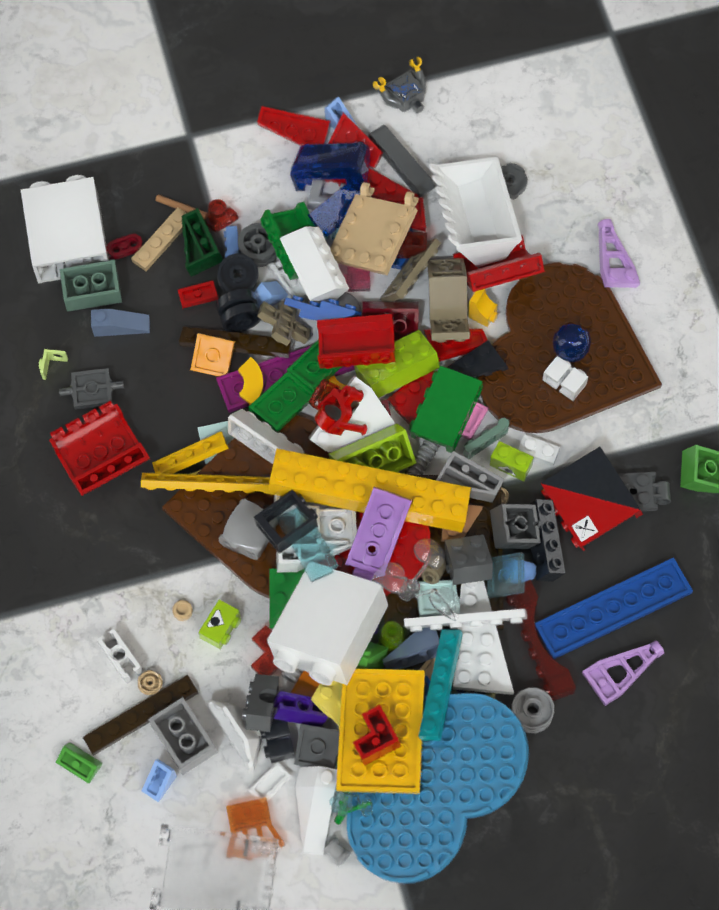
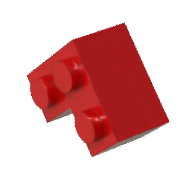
[353,705,401,766]

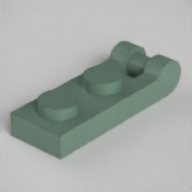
[463,418,509,459]

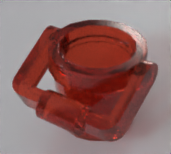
[205,199,239,232]
[309,379,340,410]

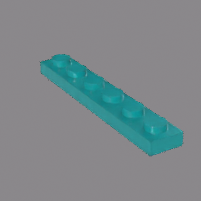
[418,630,463,741]

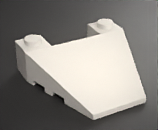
[308,376,395,452]
[274,495,357,572]

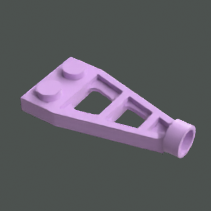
[598,219,640,288]
[582,640,664,706]

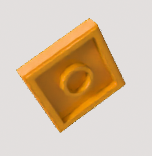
[190,333,235,376]

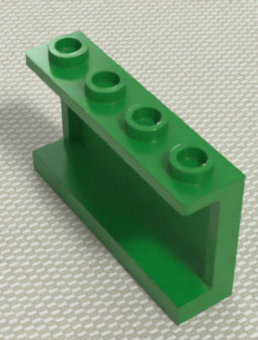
[260,202,316,280]
[409,365,483,453]

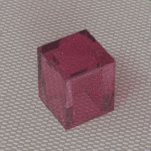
[344,267,370,292]

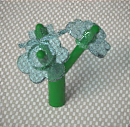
[329,789,373,825]

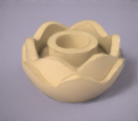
[138,670,162,695]

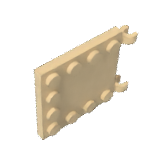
[330,182,419,275]

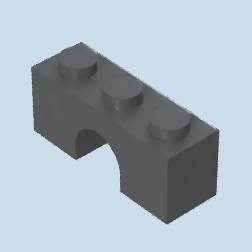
[242,674,279,732]

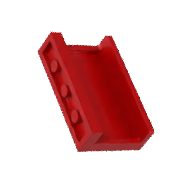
[317,314,396,369]

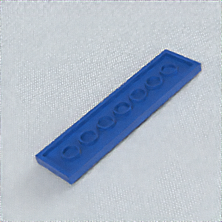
[534,557,693,660]

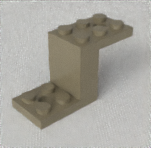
[427,258,470,342]

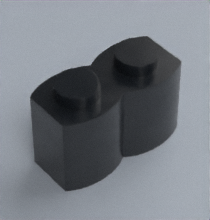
[260,719,295,763]

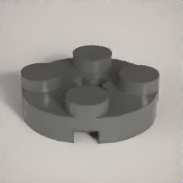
[500,163,528,199]

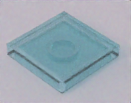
[487,552,524,598]

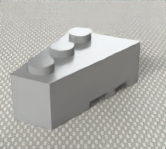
[436,451,505,502]

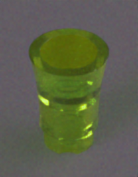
[378,621,406,655]

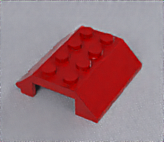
[49,400,150,496]

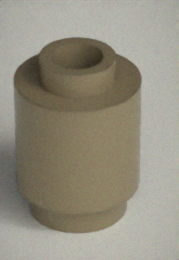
[421,555,446,584]

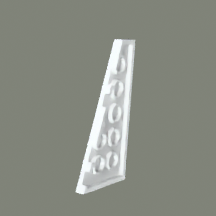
[453,581,514,695]

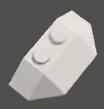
[206,700,261,773]

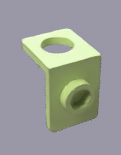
[39,349,68,380]

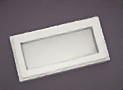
[248,761,292,805]

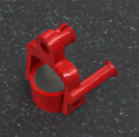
[314,385,367,436]

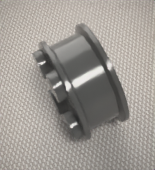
[238,223,277,267]

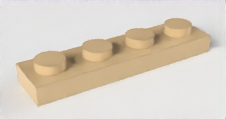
[131,207,186,271]

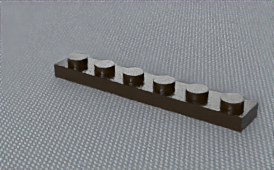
[179,327,293,358]
[83,675,199,756]

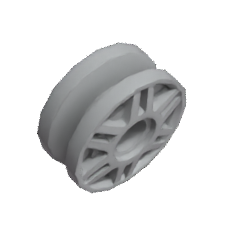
[511,688,554,733]

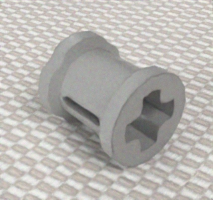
[323,838,351,866]

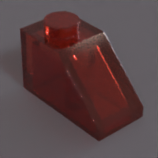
[396,232,427,259]

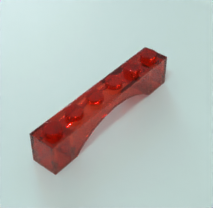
[506,580,576,701]

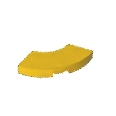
[238,357,263,405]

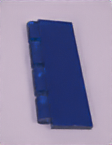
[308,177,361,237]

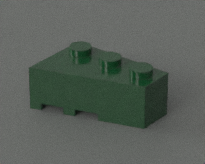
[182,208,223,277]

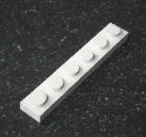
[404,609,527,632]

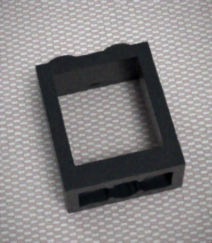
[254,490,318,554]

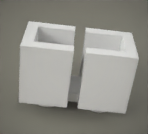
[542,356,588,401]

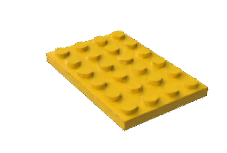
[336,669,425,794]

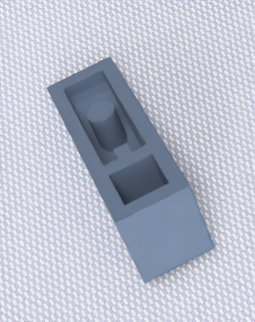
[91,309,150,337]
[383,627,440,670]

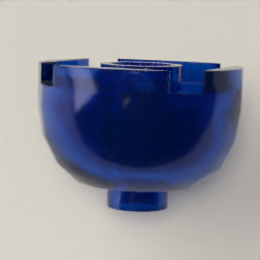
[553,324,591,363]

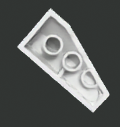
[295,766,337,856]

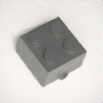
[490,504,541,549]
[444,534,493,585]

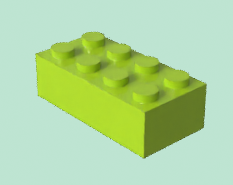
[354,330,440,398]
[328,423,416,472]

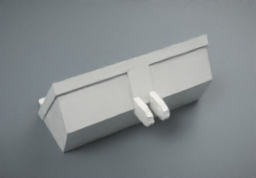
[429,157,522,267]

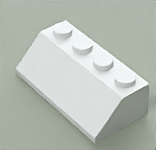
[280,226,349,301]
[228,409,304,464]

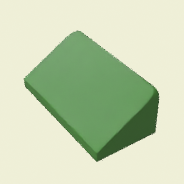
[55,743,102,784]

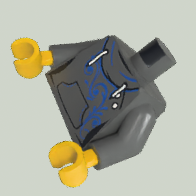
[373,57,426,113]

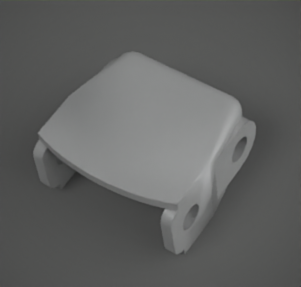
[219,499,279,560]

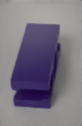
[273,691,328,727]

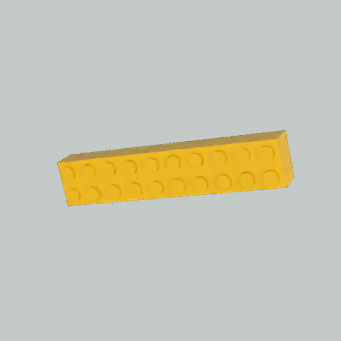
[267,448,471,533]

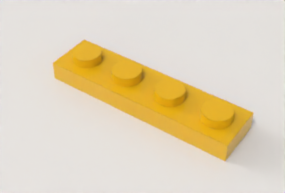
[152,431,228,474]

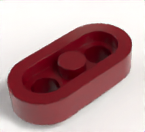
[107,234,143,259]

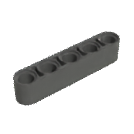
[368,125,435,197]

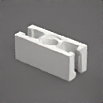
[97,628,143,684]

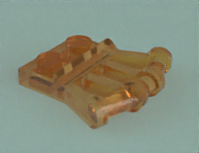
[226,797,285,861]

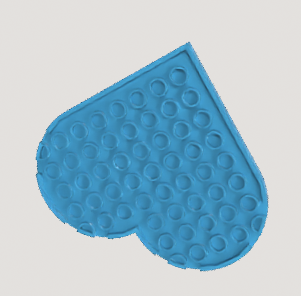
[347,693,529,884]

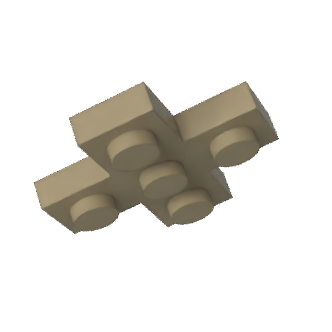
[257,300,311,346]

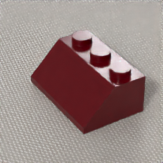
[362,302,419,341]

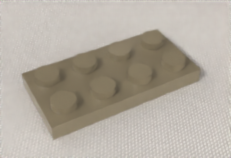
[380,238,441,302]

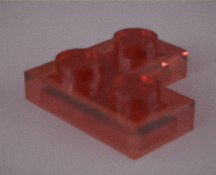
[251,625,279,676]

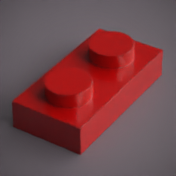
[178,281,218,309]

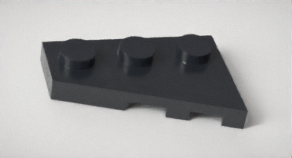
[446,340,508,378]

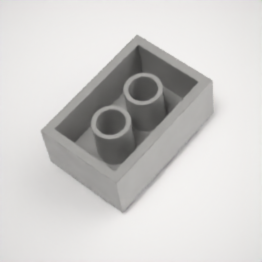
[148,697,217,775]

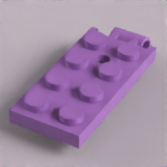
[345,486,412,581]

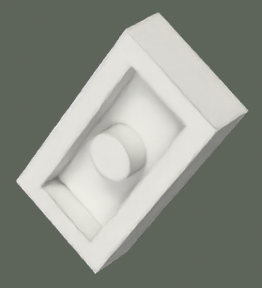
[518,434,560,466]

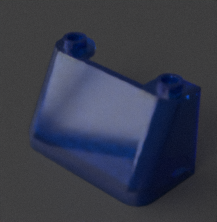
[290,142,370,191]

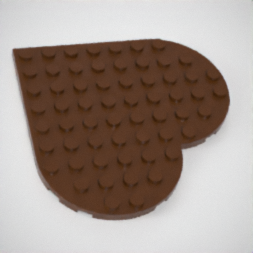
[478,262,662,433]
[162,415,331,598]

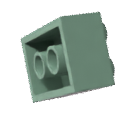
[60,260,122,312]

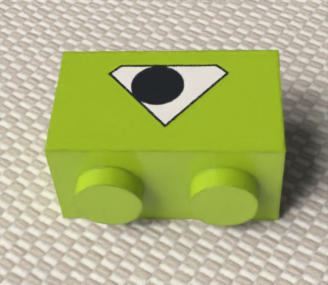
[490,441,534,481]
[198,600,241,649]

